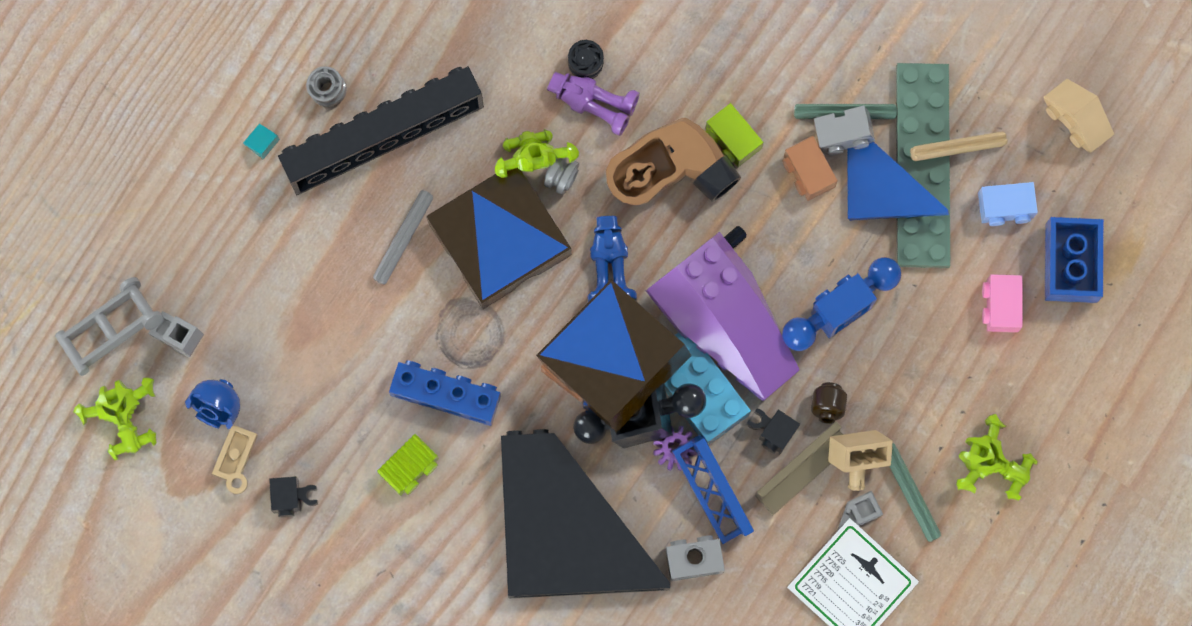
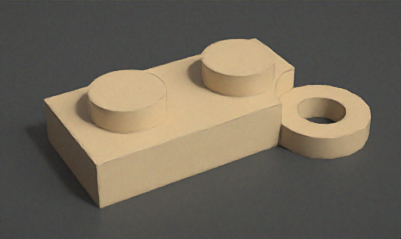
[212,425,258,494]

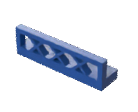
[672,435,754,544]

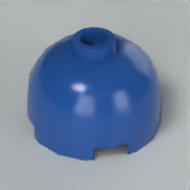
[185,379,240,429]

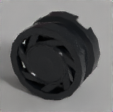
[568,39,604,79]

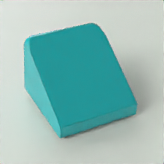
[243,123,280,159]

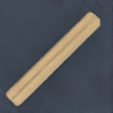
[910,131,1008,161]

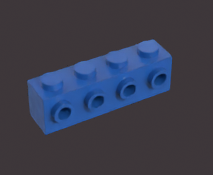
[389,360,501,426]

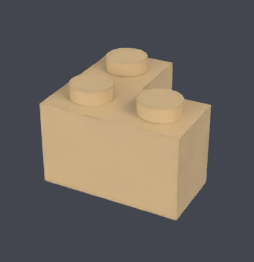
[1043,79,1114,153]

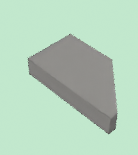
[837,491,883,531]

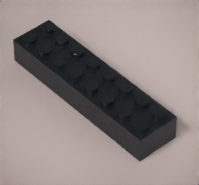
[278,66,484,196]

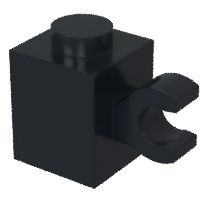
[747,408,800,454]
[269,476,318,517]

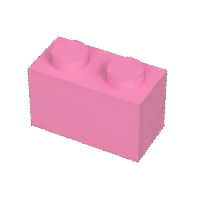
[982,275,1022,332]

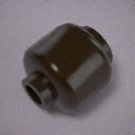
[811,382,847,424]

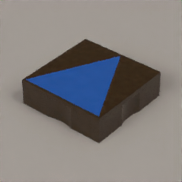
[426,168,572,309]
[536,280,692,433]

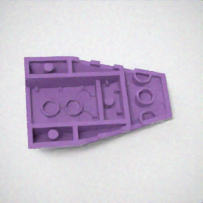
[646,232,800,401]

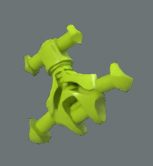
[495,129,579,178]
[73,378,157,460]
[956,414,1038,501]

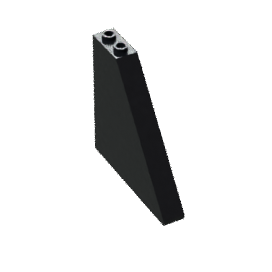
[501,429,670,599]

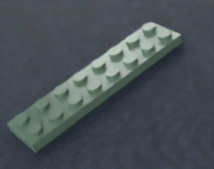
[896,63,950,268]

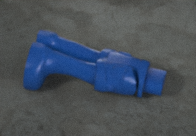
[587,216,637,302]

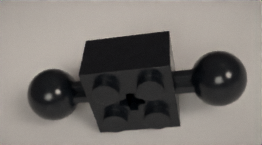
[573,383,707,448]

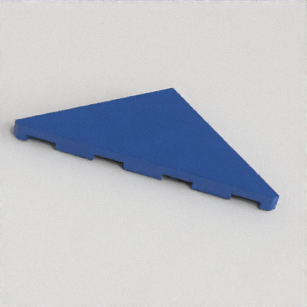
[847,142,949,221]

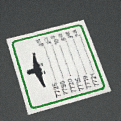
[787,518,919,626]

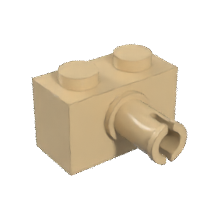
[828,430,893,491]

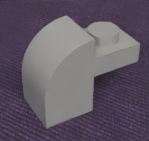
[148,311,204,357]

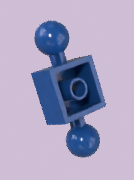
[782,257,901,351]

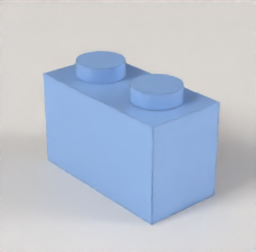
[978,182,1038,226]

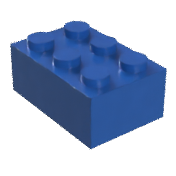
[1045,217,1104,303]

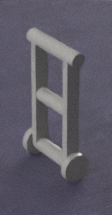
[55,277,164,376]

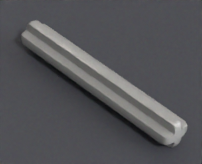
[373,190,433,285]

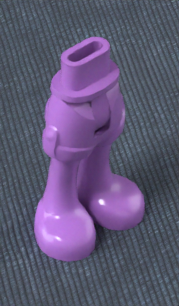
[547,72,640,136]

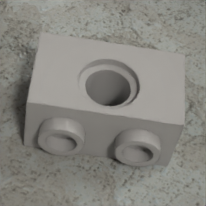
[666,535,725,581]

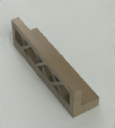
[755,421,843,515]

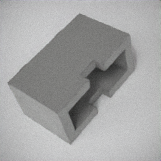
[814,105,875,155]

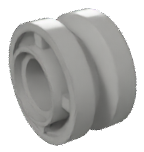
[306,66,347,107]
[544,158,579,195]

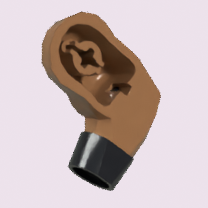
[606,118,741,206]

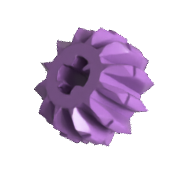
[653,426,697,471]

